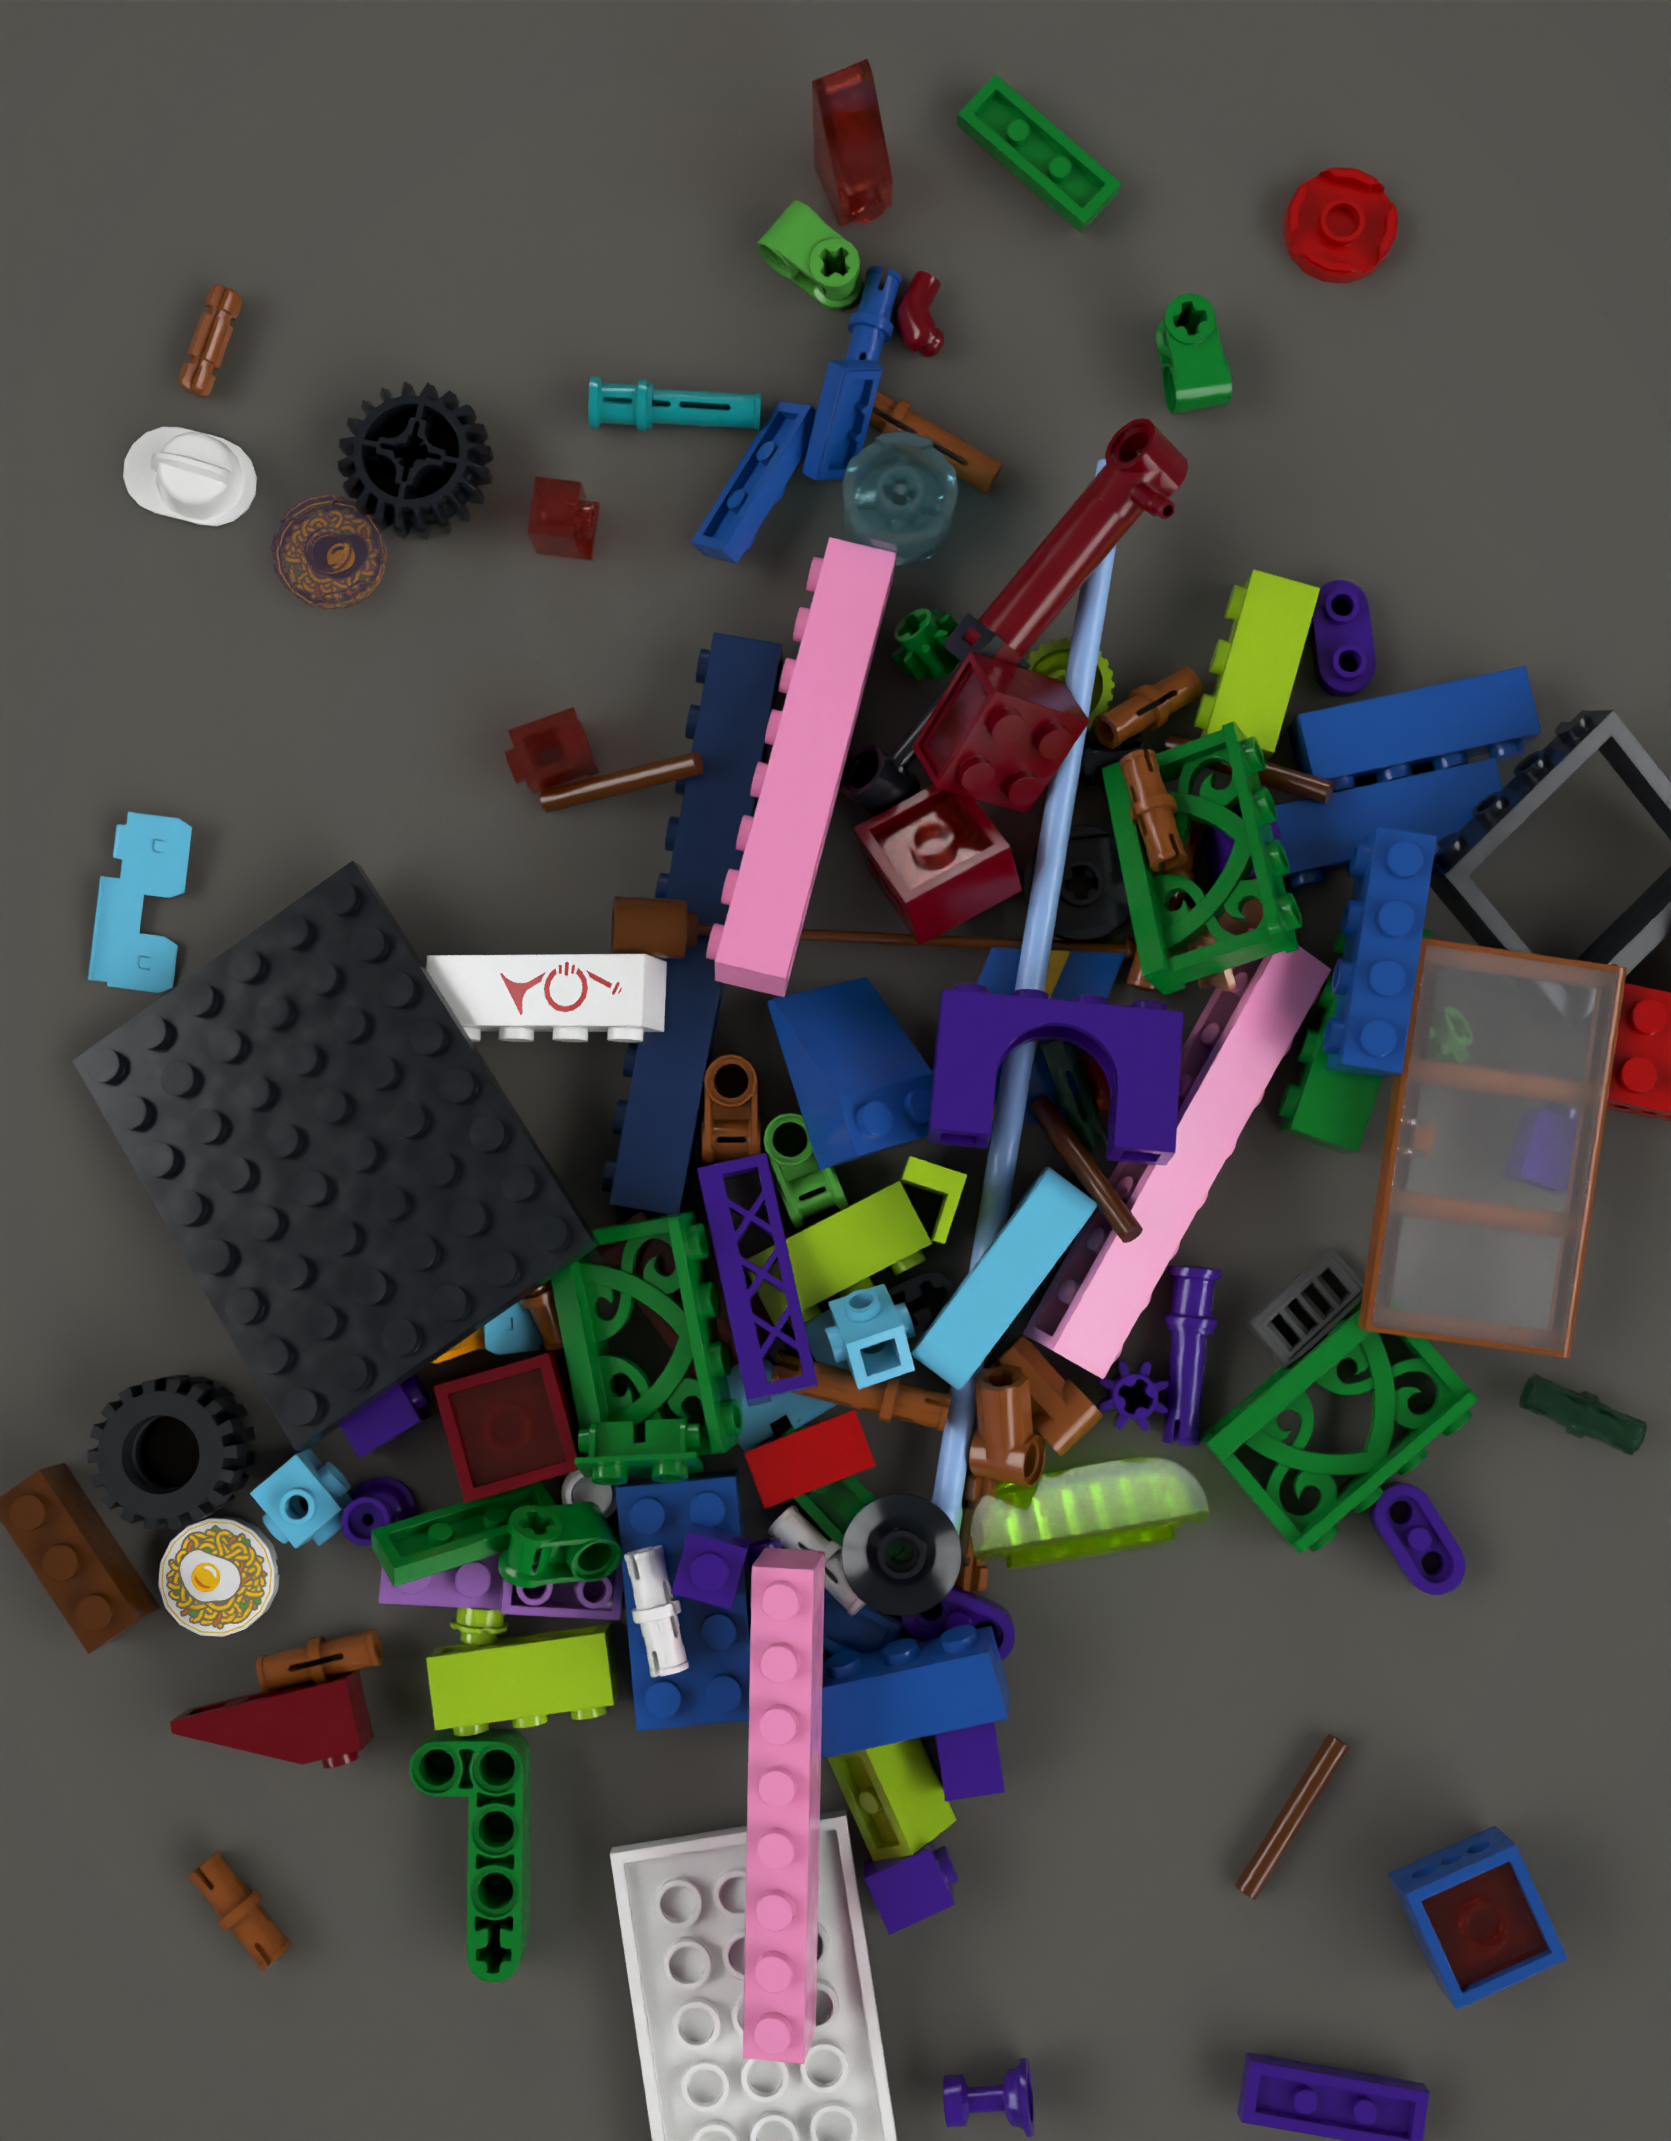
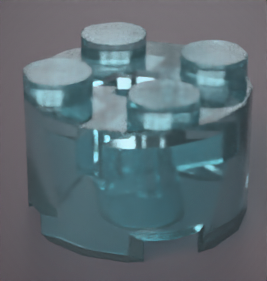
[842,431,958,566]

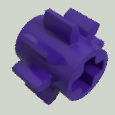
[1096,1359,1169,1431]

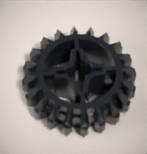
[337,381,494,540]

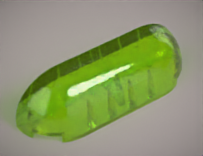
[970,1456,1209,1569]

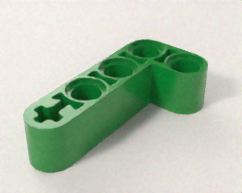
[409,1729,532,1983]

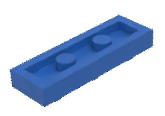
[690,401,816,564]

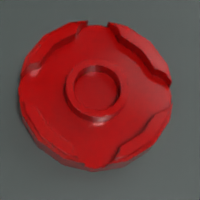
[1283,167,1398,283]

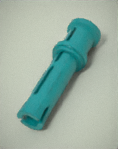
[588,376,761,432]

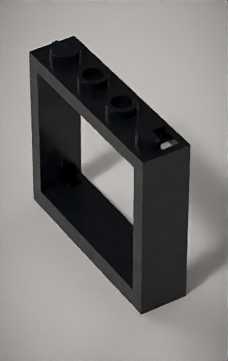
[1430,710,1671,1029]

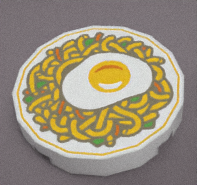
[158,1516,280,1637]

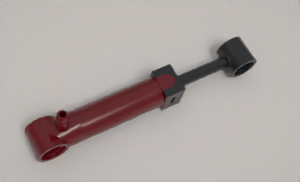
[839,418,1188,816]

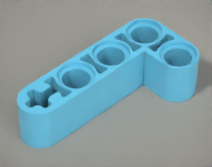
[911,1167,1098,1391]

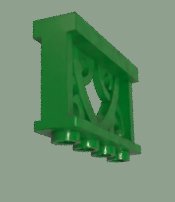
[1101,721,1302,995]
[551,1211,743,1457]
[1199,1294,1479,1554]

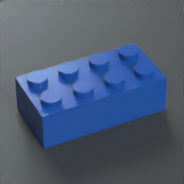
[616,1469,751,1731]

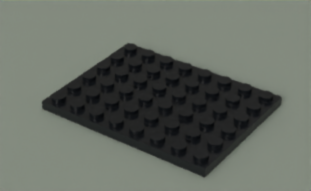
[72,860,600,1451]

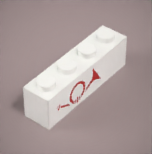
[426,954,667,1042]

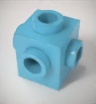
[824,1284,915,1390]
[250,1449,353,1549]

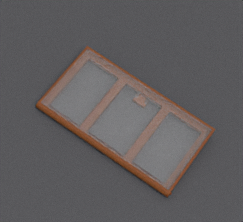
[1358,938,1627,1359]

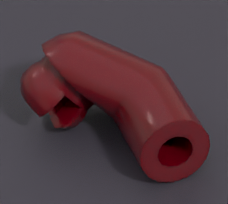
[895,271,944,358]

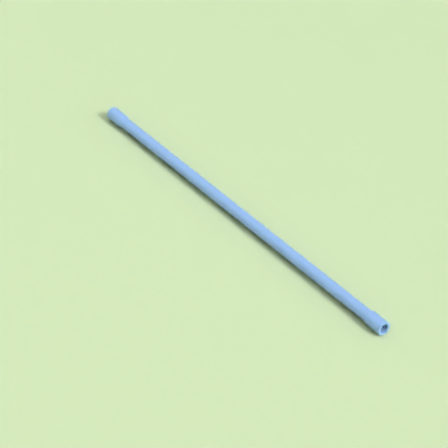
[931,459,1116,1536]

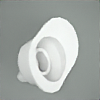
[123,427,257,526]

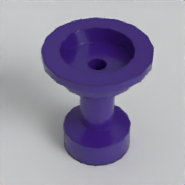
[341,1476,417,1546]
[943,2058,1035,2137]

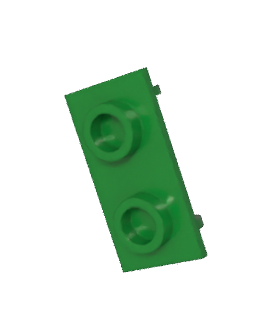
[574,1418,704,1485]

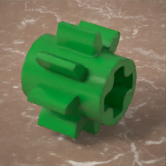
[891,608,960,681]

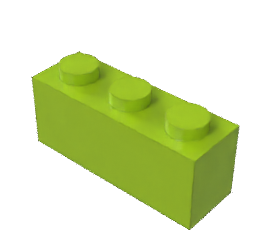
[1194,569,1320,761]
[746,1181,932,1329]
[426,1623,620,1737]

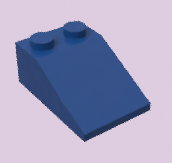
[767,977,933,1170]

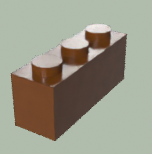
[0,1463,161,1654]

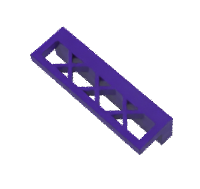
[697,1153,818,1407]

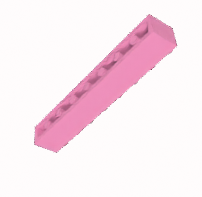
[706,537,897,998]
[1023,928,1331,1380]
[743,1548,825,2064]

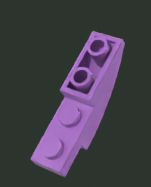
[378,1553,624,1620]

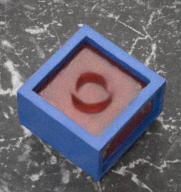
[1387,1826,1568,2010]

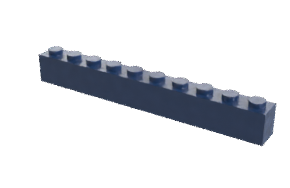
[602,632,784,1215]

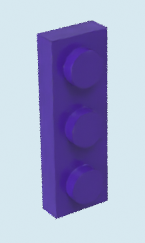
[1237,2052,1430,2141]

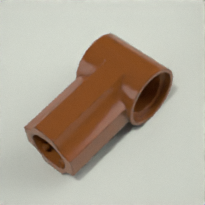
[985,1335,1104,1457]
[969,1364,1046,1488]

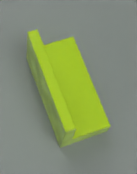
[900,1156,967,1244]
[827,1738,957,1862]

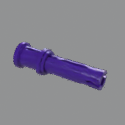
[1162,1265,1222,1446]

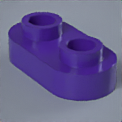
[1309,580,1376,698]
[1369,1481,1466,1595]
[901,1585,1015,1661]

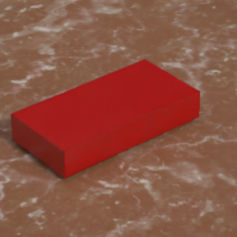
[744,1408,876,1509]

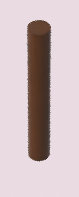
[1163,733,1334,804]
[540,751,704,813]
[1029,1096,1143,1243]
[1235,1733,1350,1900]

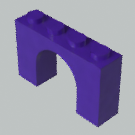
[927,983,1184,1166]

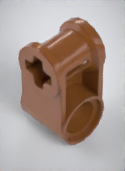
[702,1054,762,1166]

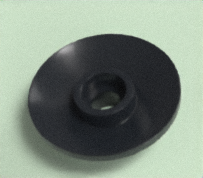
[841,1493,962,1616]

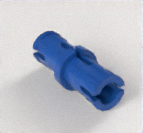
[845,266,902,364]

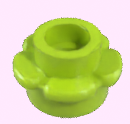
[450,1608,508,1645]

